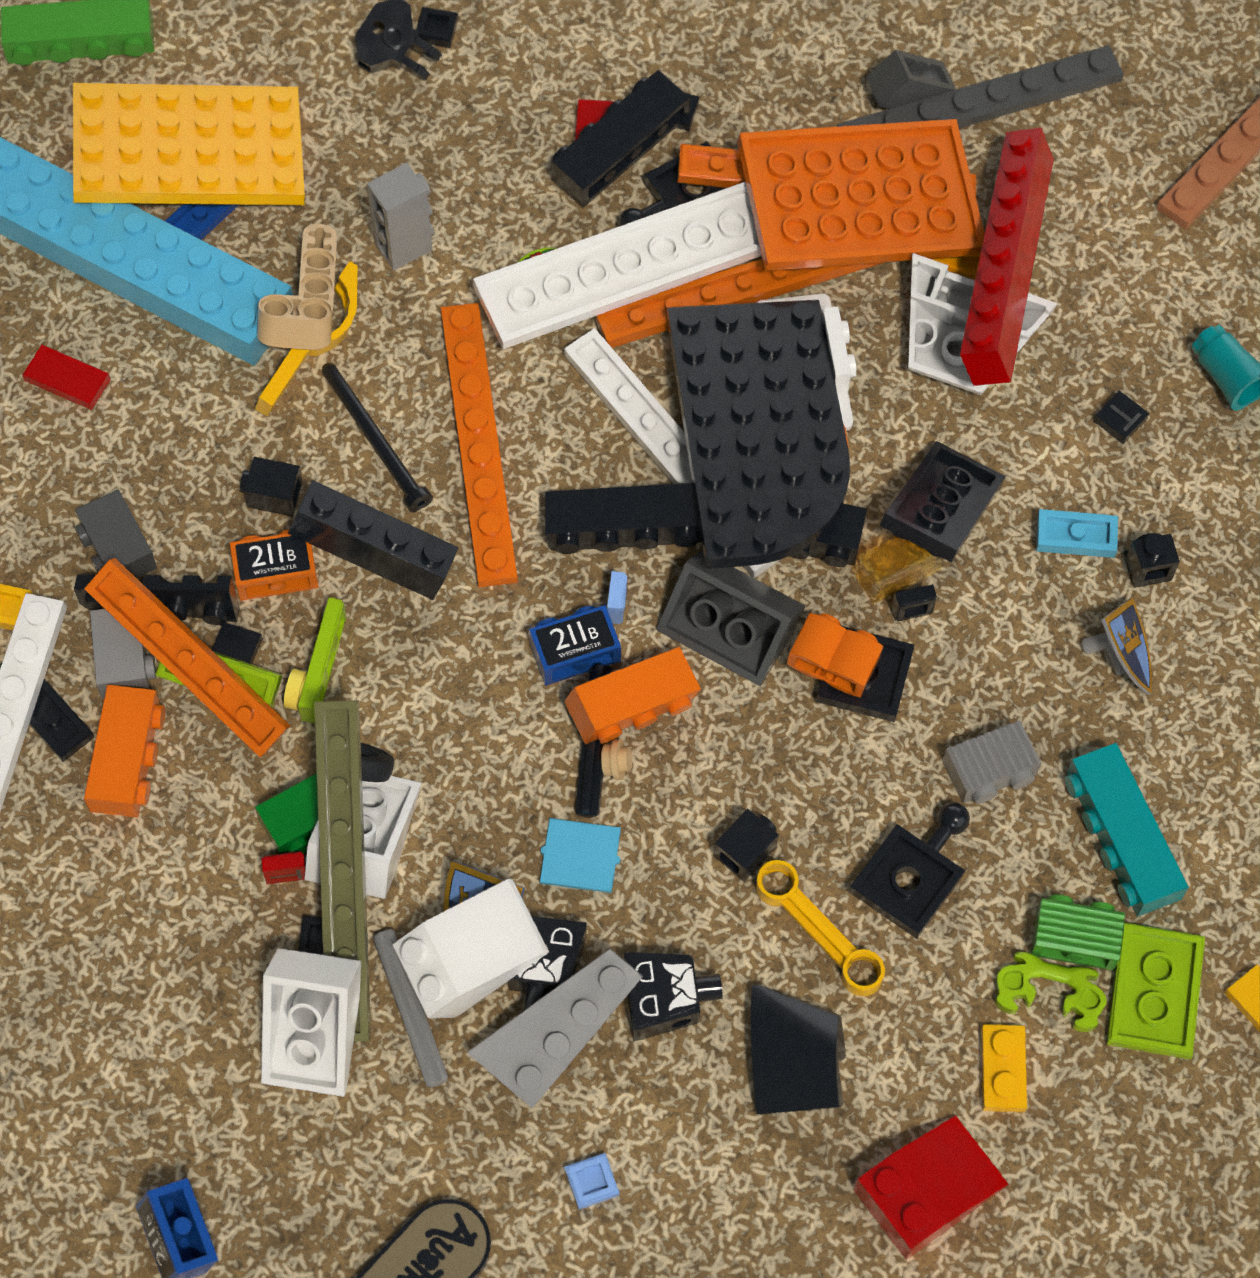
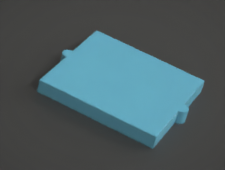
[540,818,621,893]

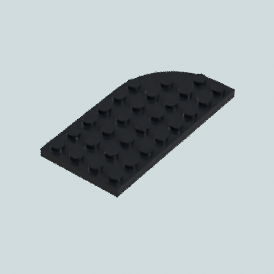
[666,300,850,569]

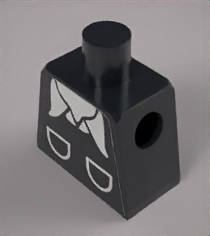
[509,916,587,1012]
[624,952,723,1041]

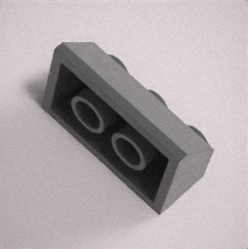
[656,550,805,686]

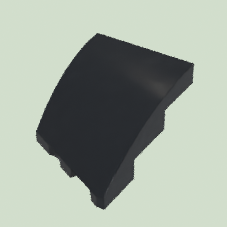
[751,984,846,1115]

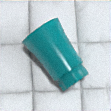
[1191,324,1260,411]

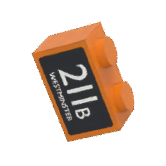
[230,529,319,601]

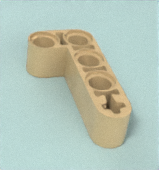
[257,224,337,350]

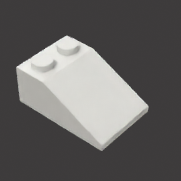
[305,776,421,899]
[392,879,549,1018]
[261,948,361,1097]

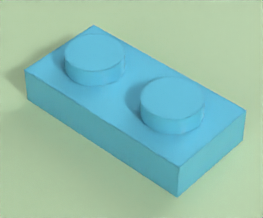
[1036,509,1118,558]

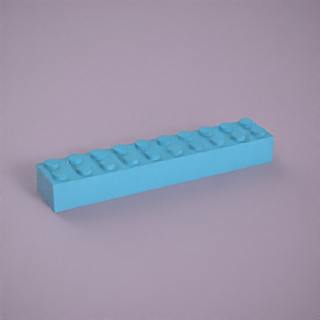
[0,137,293,366]

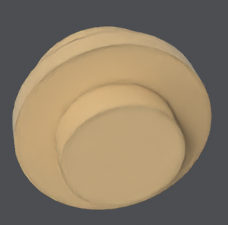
[601,739,632,780]

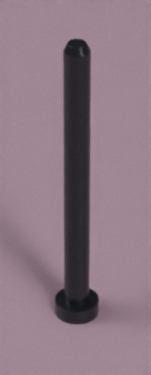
[322,363,433,513]

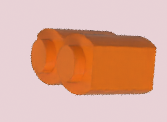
[787,613,883,697]

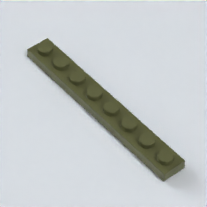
[314,700,371,1042]

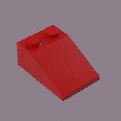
[853,1115,1009,1260]

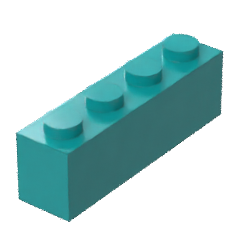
[1065,743,1189,917]

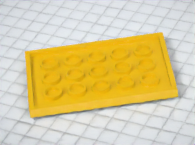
[73,83,305,205]

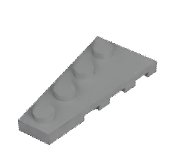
[467,948,643,1108]

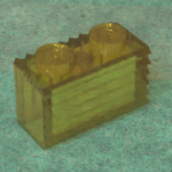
[855,535,943,605]

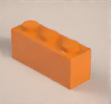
[564,647,701,744]
[84,685,165,818]

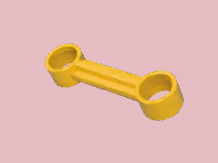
[756,860,885,996]

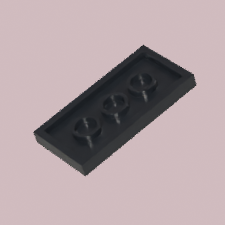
[880,441,1006,563]

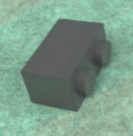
[74,489,157,578]

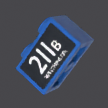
[529,605,621,686]
[135,1178,218,1278]

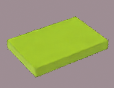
[1106,922,1205,1060]

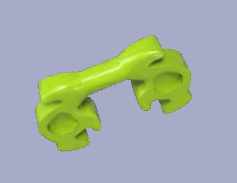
[995,952,1107,1032]

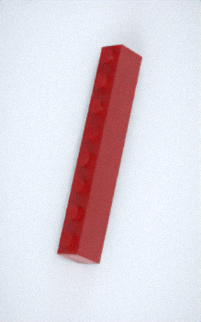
[960,127,1054,386]

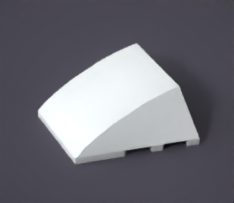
[908,253,1057,395]

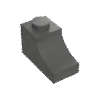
[866,50,956,109]

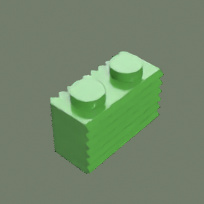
[1031,895,1125,970]

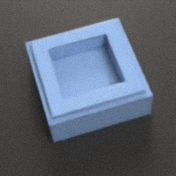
[607,571,627,624]
[564,1153,620,1210]

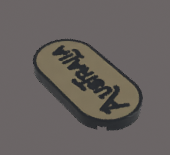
[356,1199,491,1278]

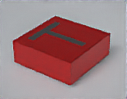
[261,852,306,885]

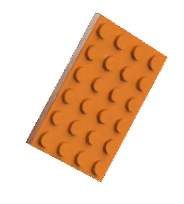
[737,119,985,271]

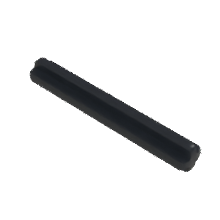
[576,664,613,818]

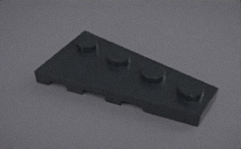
[74,575,240,626]

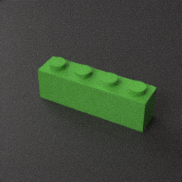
[1,0,155,65]

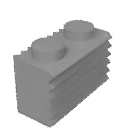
[943,721,1041,804]

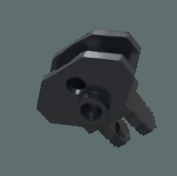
[355,0,442,81]

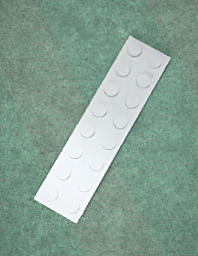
[473,182,762,349]

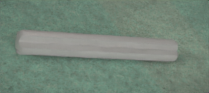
[373,929,448,1088]

